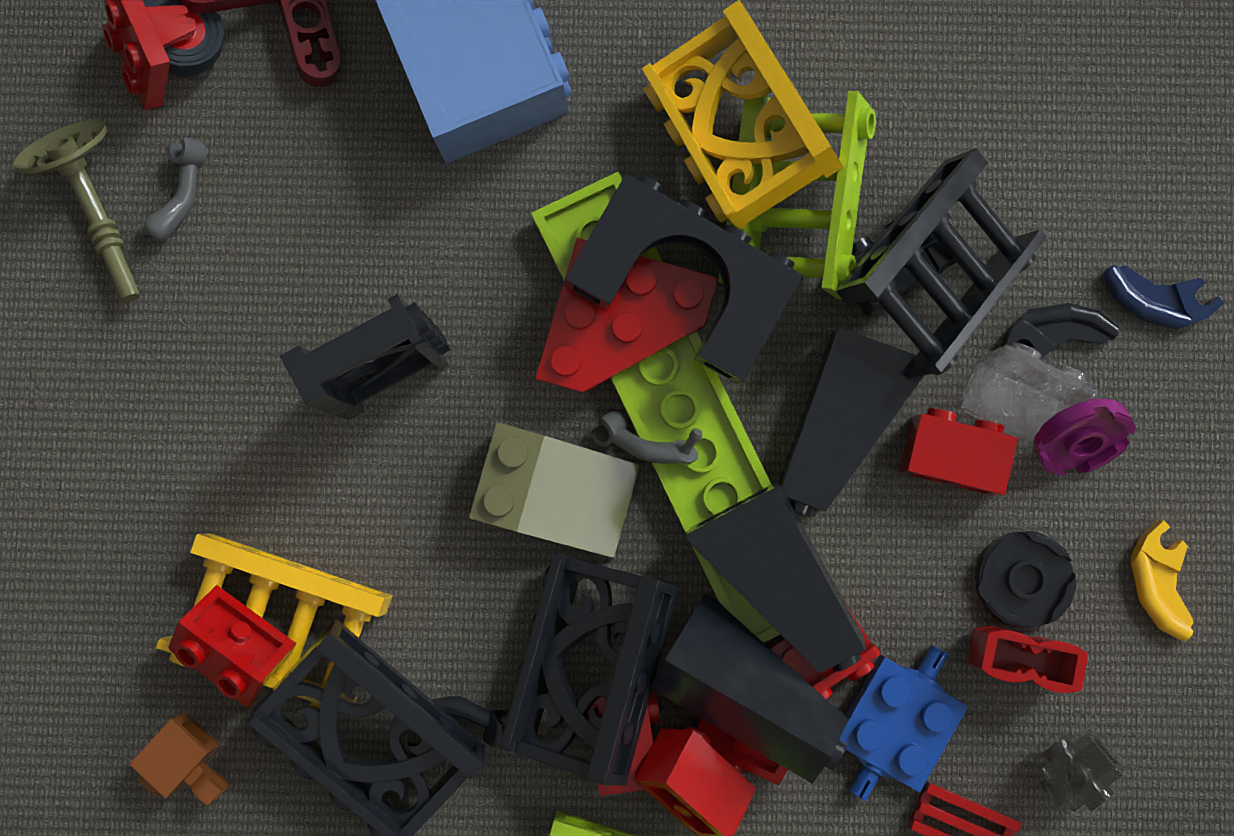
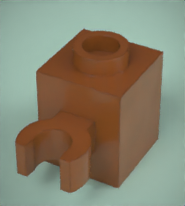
[129,712,230,806]

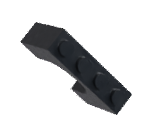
[564,173,803,384]

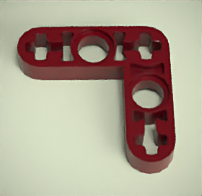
[179,0,341,87]

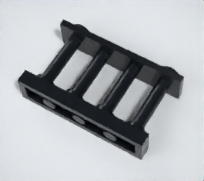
[836,148,1047,378]

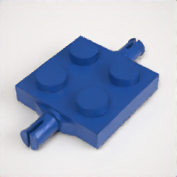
[840,645,969,801]

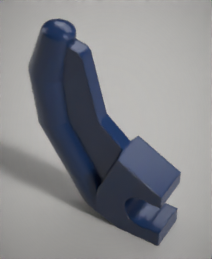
[1103,265,1224,330]

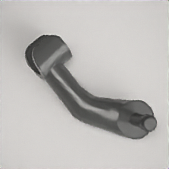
[137,137,207,241]
[593,411,702,465]

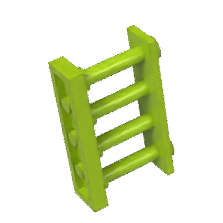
[718,91,876,299]

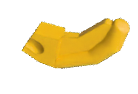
[1130,520,1193,641]

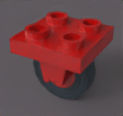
[102,0,225,110]

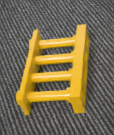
[156,533,393,712]

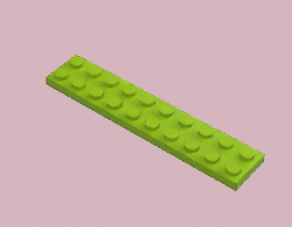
[531,172,781,643]

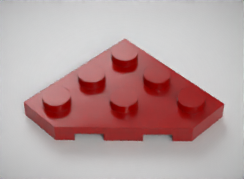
[536,238,718,394]

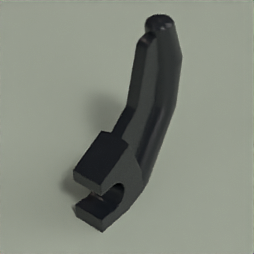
[999,303,1120,366]

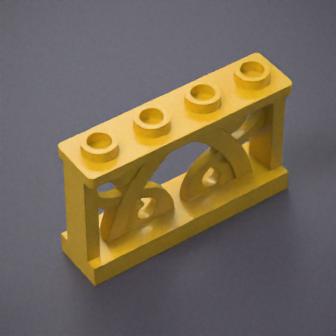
[642,0,843,230]

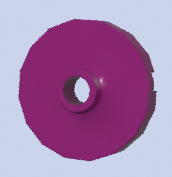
[1033,399,1136,476]

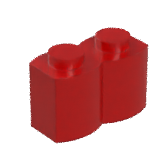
[967,626,1088,693]

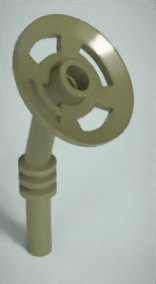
[13,119,140,303]

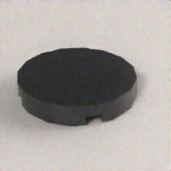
[975,531,1077,629]

